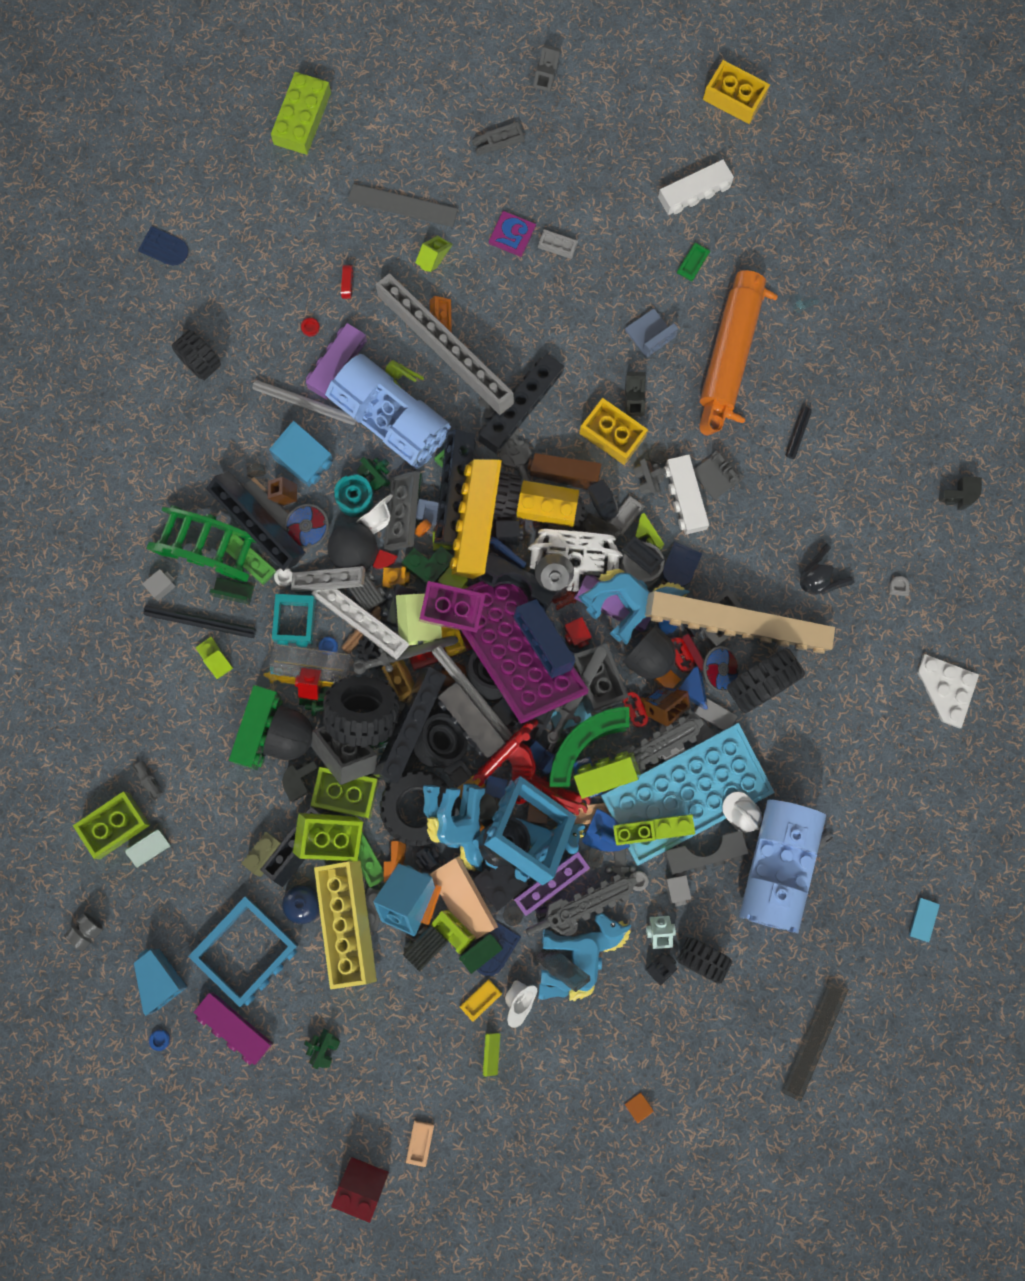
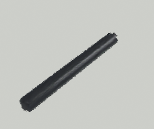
[143,605,256,638]

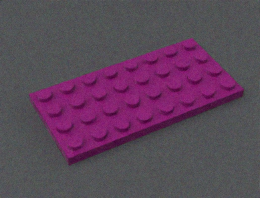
[461,581,589,724]

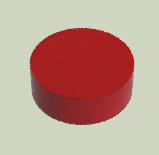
[301,318,320,337]

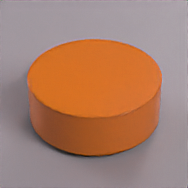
[415,519,432,537]

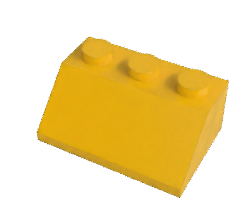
[517,480,579,527]

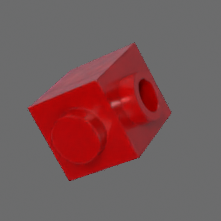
[564,617,592,649]
[295,668,322,700]

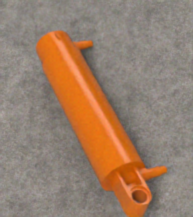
[699,270,778,436]

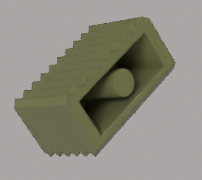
[241,832,282,877]

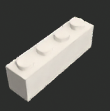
[658,160,734,215]
[664,455,709,535]

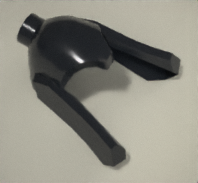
[800,543,855,595]

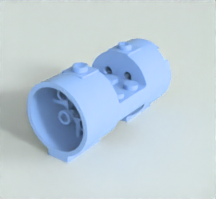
[325,354,451,469]
[739,800,826,934]

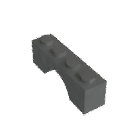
[664,831,749,877]

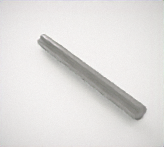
[252,380,357,425]
[432,646,512,741]

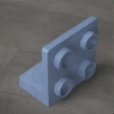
[625,309,678,358]

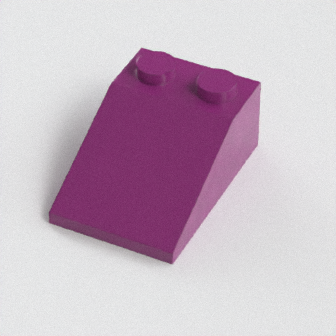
[419,581,486,633]

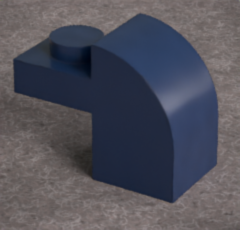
[522,738,556,775]

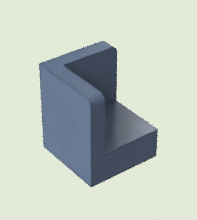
[416,499,438,525]

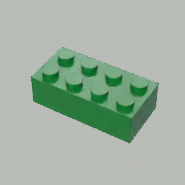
[229,685,283,771]

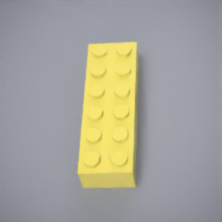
[314,861,377,989]

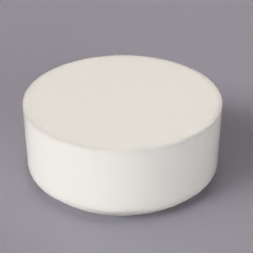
[274,568,293,587]

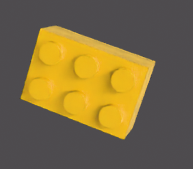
[703,60,770,124]
[579,398,648,466]

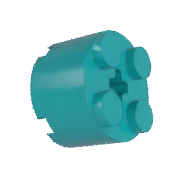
[334,475,374,517]

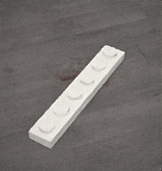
[311,589,409,660]

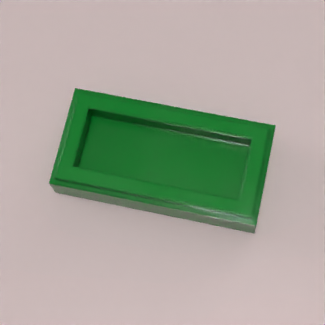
[677,243,710,282]

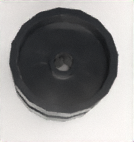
[478,817,531,867]

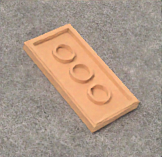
[429,856,498,940]

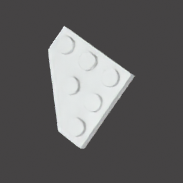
[917,654,979,728]

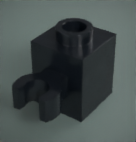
[645,953,678,986]

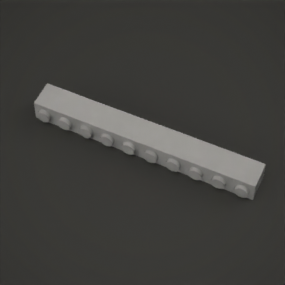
[375,273,514,415]

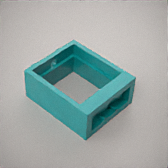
[272,594,316,647]

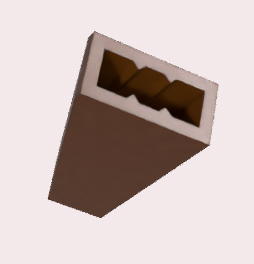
[527,453,602,490]

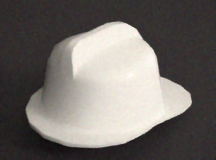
[356,494,393,534]
[722,792,762,833]
[505,980,537,1028]

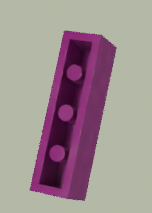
[193,992,273,1065]

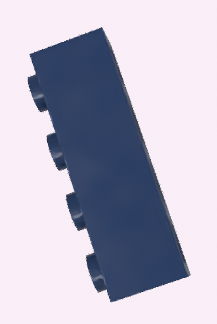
[513,599,576,678]

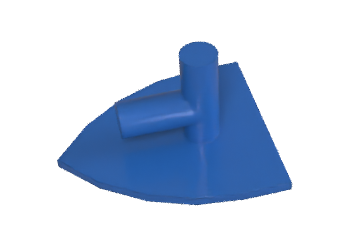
[582,808,630,852]

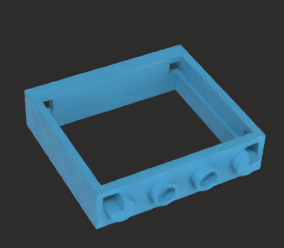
[484,776,577,885]
[188,896,299,1007]

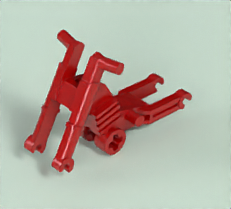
[472,719,591,815]

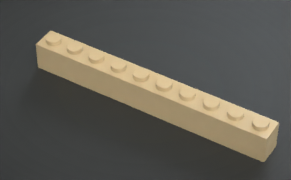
[645,591,835,654]

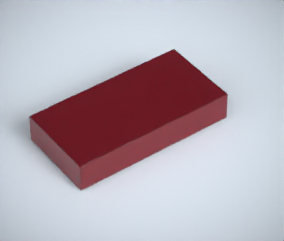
[682,634,704,671]

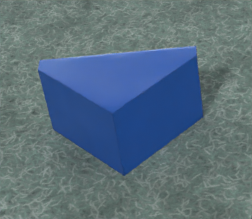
[679,667,708,710]

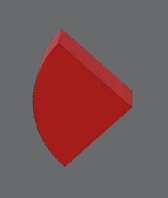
[373,550,398,569]

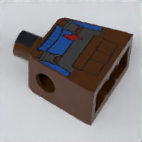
[641,687,691,726]

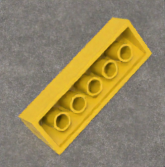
[450,460,502,579]

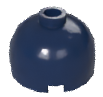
[282,884,320,924]

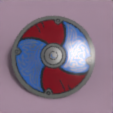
[285,504,329,549]
[703,646,739,692]

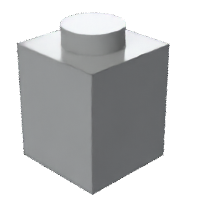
[142,569,176,601]
[665,876,691,906]

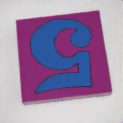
[489,211,536,257]

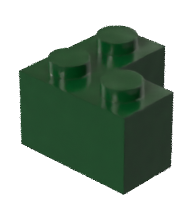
[402,546,454,587]

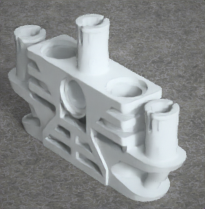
[528,529,623,591]

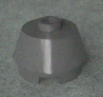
[535,554,574,591]

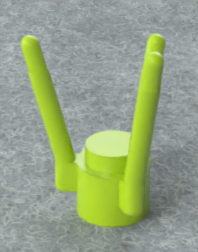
[385,360,424,388]

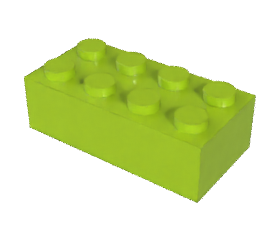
[271,72,331,155]

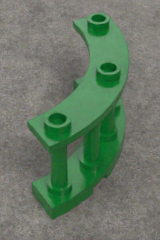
[146,505,256,582]
[549,707,630,789]

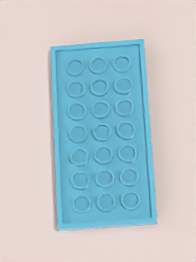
[601,723,775,866]

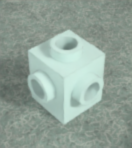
[646,916,676,949]

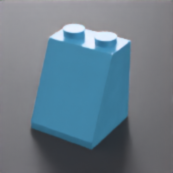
[269,421,333,487]
[373,863,435,936]
[134,948,187,1016]

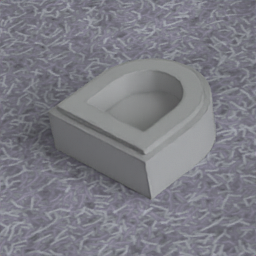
[889,576,909,596]

